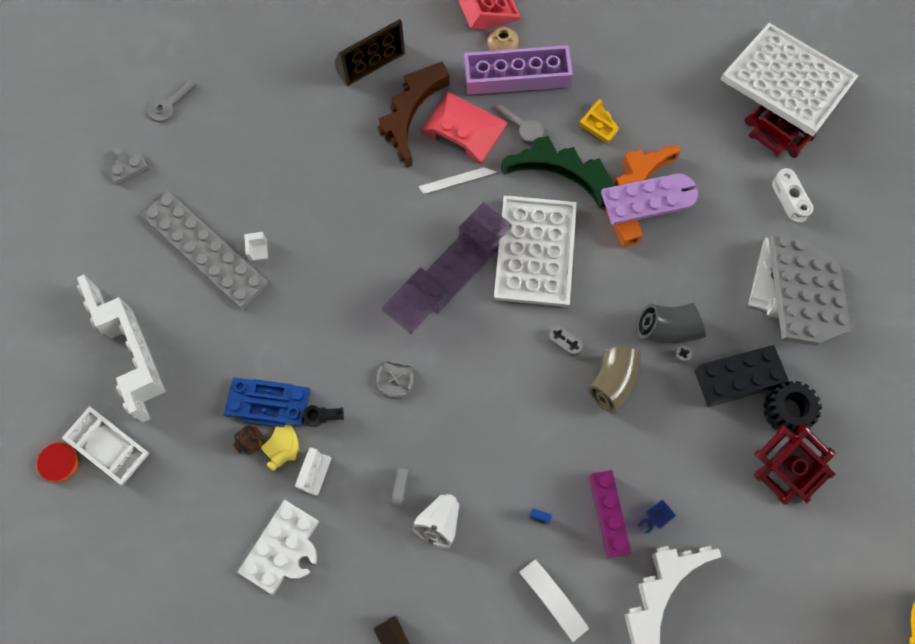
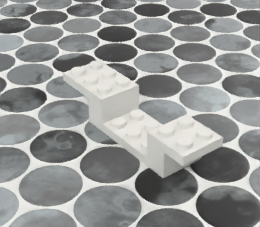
[77,275,166,422]

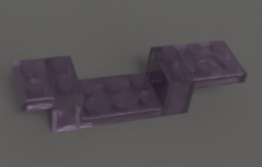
[381,202,512,335]

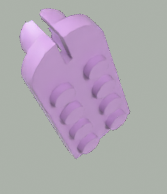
[601,174,698,225]

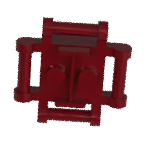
[745,105,816,158]
[754,424,836,505]

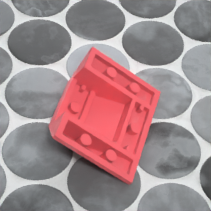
[421,92,508,164]

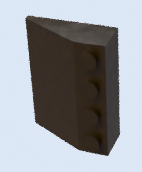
[334,19,405,86]

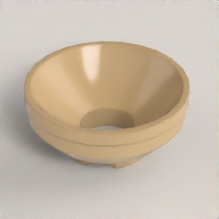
[488,27,518,51]

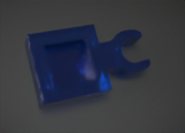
[638,499,676,534]

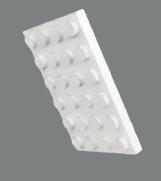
[494,196,577,307]

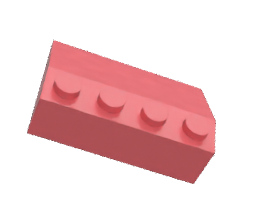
[458,0,521,30]

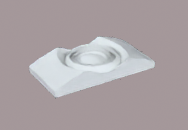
[62,406,150,486]

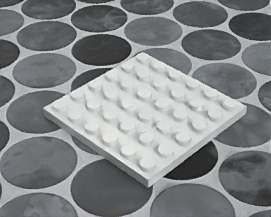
[720,23,859,136]

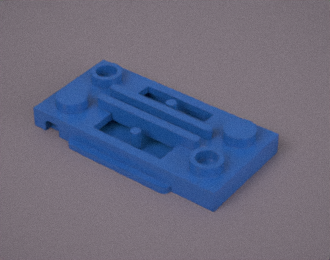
[224,377,311,427]

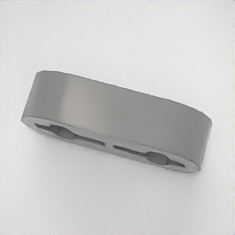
[549,326,582,357]
[391,467,409,507]

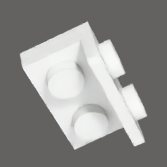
[295,447,332,496]

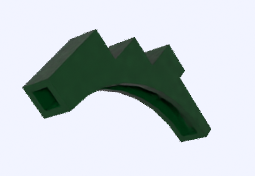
[501,136,615,208]

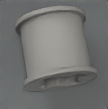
[673,346,692,364]

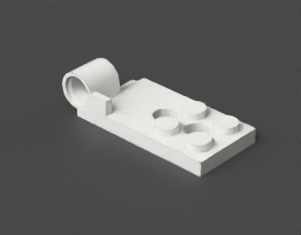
[748,238,779,319]

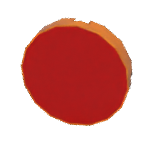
[36,442,79,483]

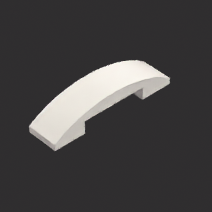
[519,559,589,642]

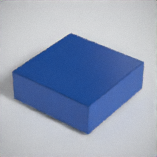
[529,508,552,525]

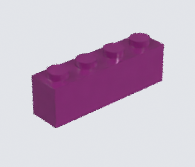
[589,470,631,559]

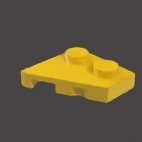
[579,99,619,144]

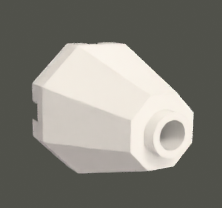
[412,494,459,549]

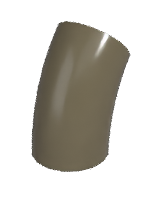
[588,348,641,414]

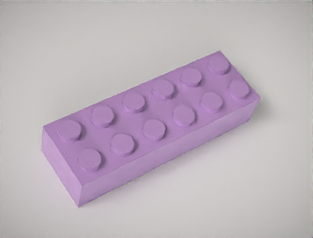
[464,45,573,95]

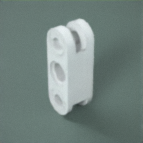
[772,168,813,224]

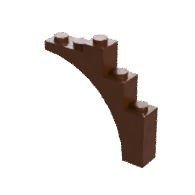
[377,61,450,168]

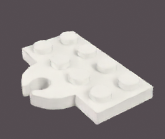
[238,500,320,595]

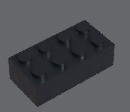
[694,345,789,407]

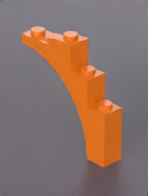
[605,145,681,248]

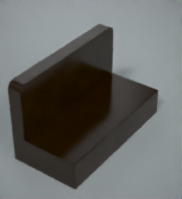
[374,615,410,644]

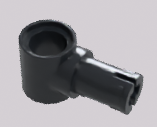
[303,405,344,427]

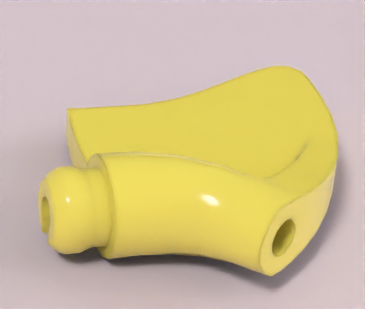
[261,425,299,471]

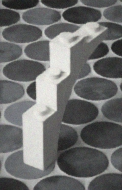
[624,546,722,644]

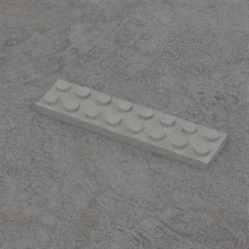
[141,191,269,310]

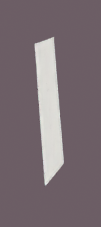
[418,167,498,194]

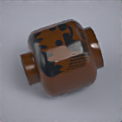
[233,425,265,455]

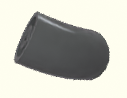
[637,303,706,343]

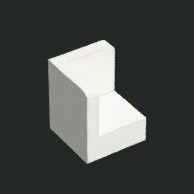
[244,232,268,262]

